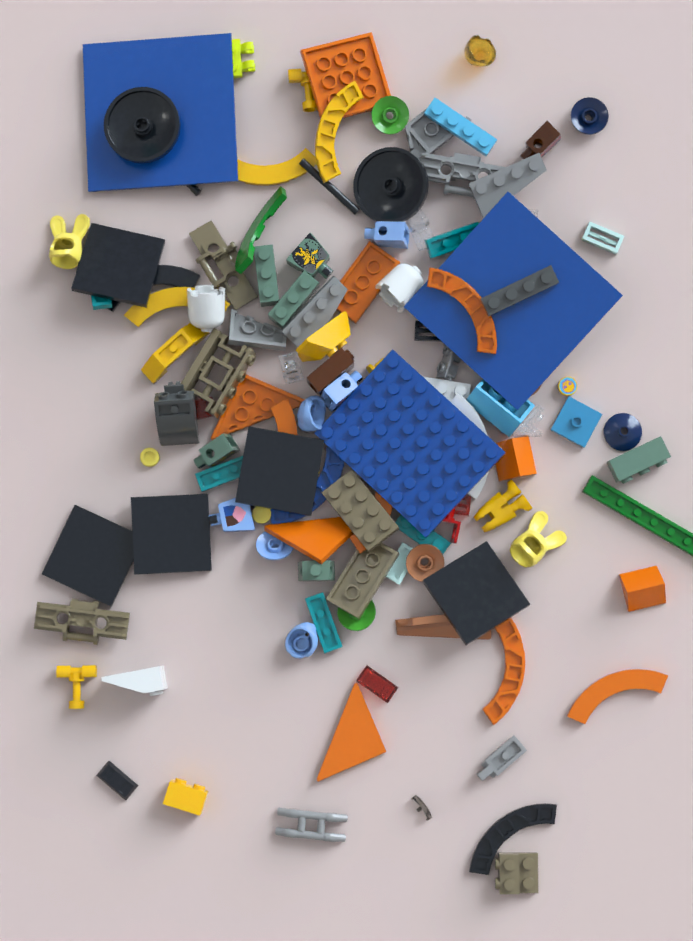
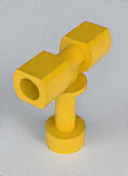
[288,69,317,112]
[56,665,97,709]

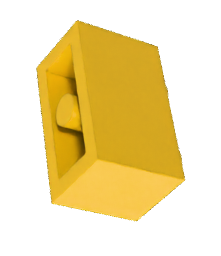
[163,778,209,816]

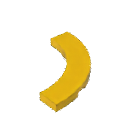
[315,81,364,183]
[237,148,317,186]
[124,287,231,327]

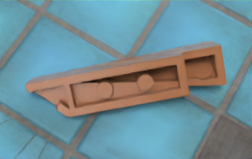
[395,614,491,640]

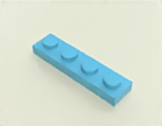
[424,98,497,156]

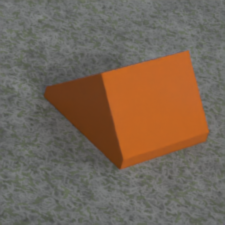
[495,437,537,482]
[619,566,666,612]

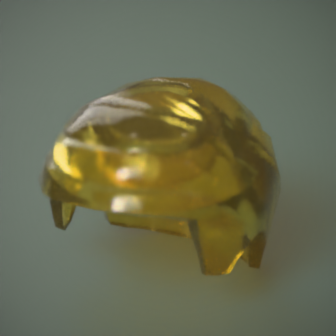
[464,35,496,67]

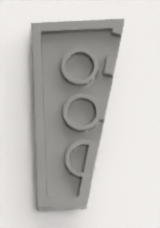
[469,153,546,218]
[281,276,348,347]

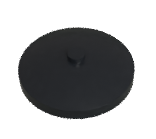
[104,87,181,163]
[353,147,429,222]

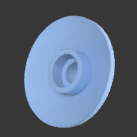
[256,532,294,560]

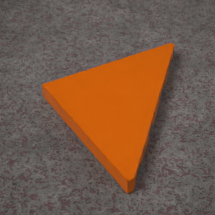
[210,375,305,440]
[264,517,354,564]
[317,683,386,781]

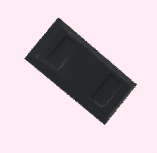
[96,761,139,800]

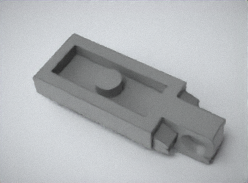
[477,735,527,781]

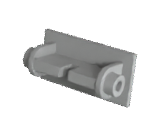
[436,345,461,381]

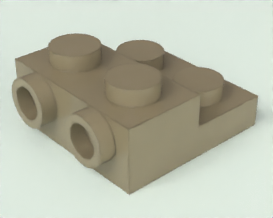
[495,852,538,894]

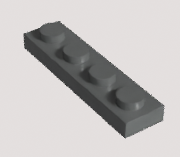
[480,265,559,317]

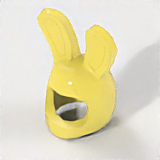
[48,214,90,269]
[510,511,567,568]

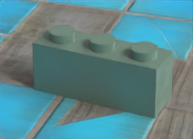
[254,244,279,307]
[268,270,319,329]
[606,436,671,484]

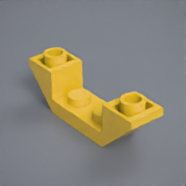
[141,323,210,384]

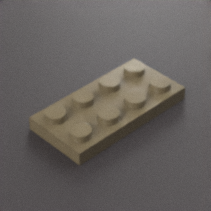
[321,469,399,552]
[326,543,399,620]

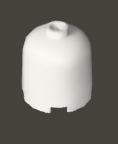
[375,264,424,312]
[187,285,225,332]

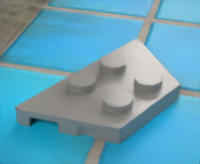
[405,108,471,161]

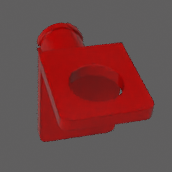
[443,507,461,543]

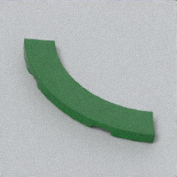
[235,186,287,274]

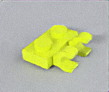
[232,39,256,78]

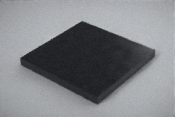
[71,223,165,308]
[235,426,324,516]
[131,494,212,575]
[42,505,134,607]
[423,541,530,645]

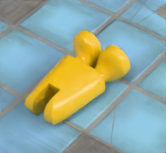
[474,479,533,533]

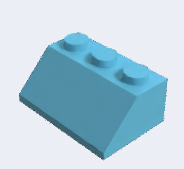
[466,379,535,437]

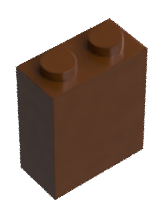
[306,347,354,397]

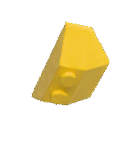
[296,311,351,362]

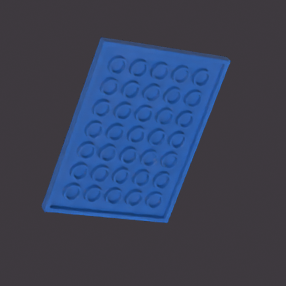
[314,349,506,538]

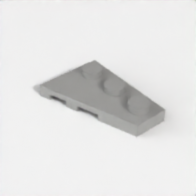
[228,309,287,351]

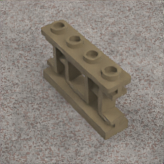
[181,328,256,419]

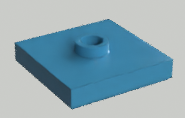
[551,396,602,448]

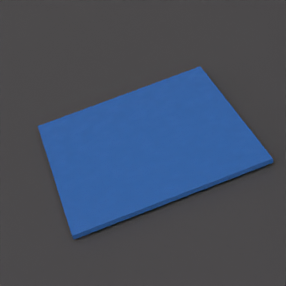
[83,33,238,192]
[404,192,623,410]

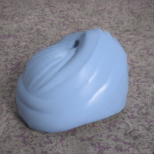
[297,395,326,432]
[285,622,318,659]

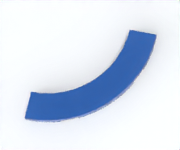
[271,447,344,524]

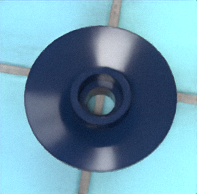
[571,97,609,135]
[604,413,642,451]

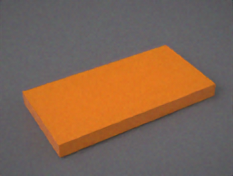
[336,241,400,324]

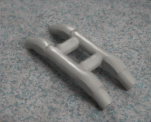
[275,807,348,842]

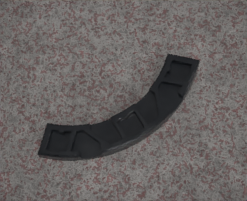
[106,265,201,312]
[469,803,557,875]

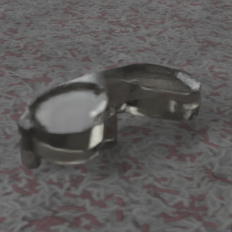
[411,795,432,821]

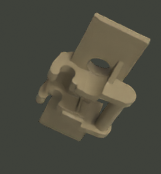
[189,220,258,310]
[34,598,130,645]

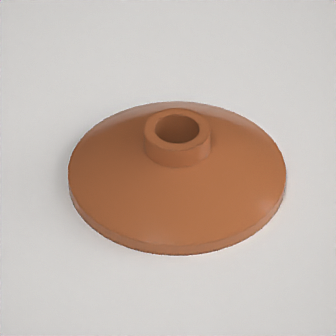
[406,544,445,582]

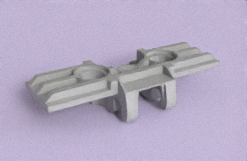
[421,152,505,199]

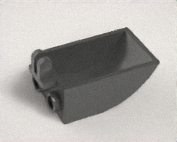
[154,381,200,446]

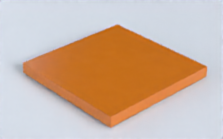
[300,32,391,118]

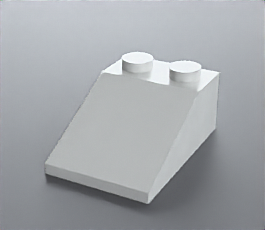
[101,665,168,696]

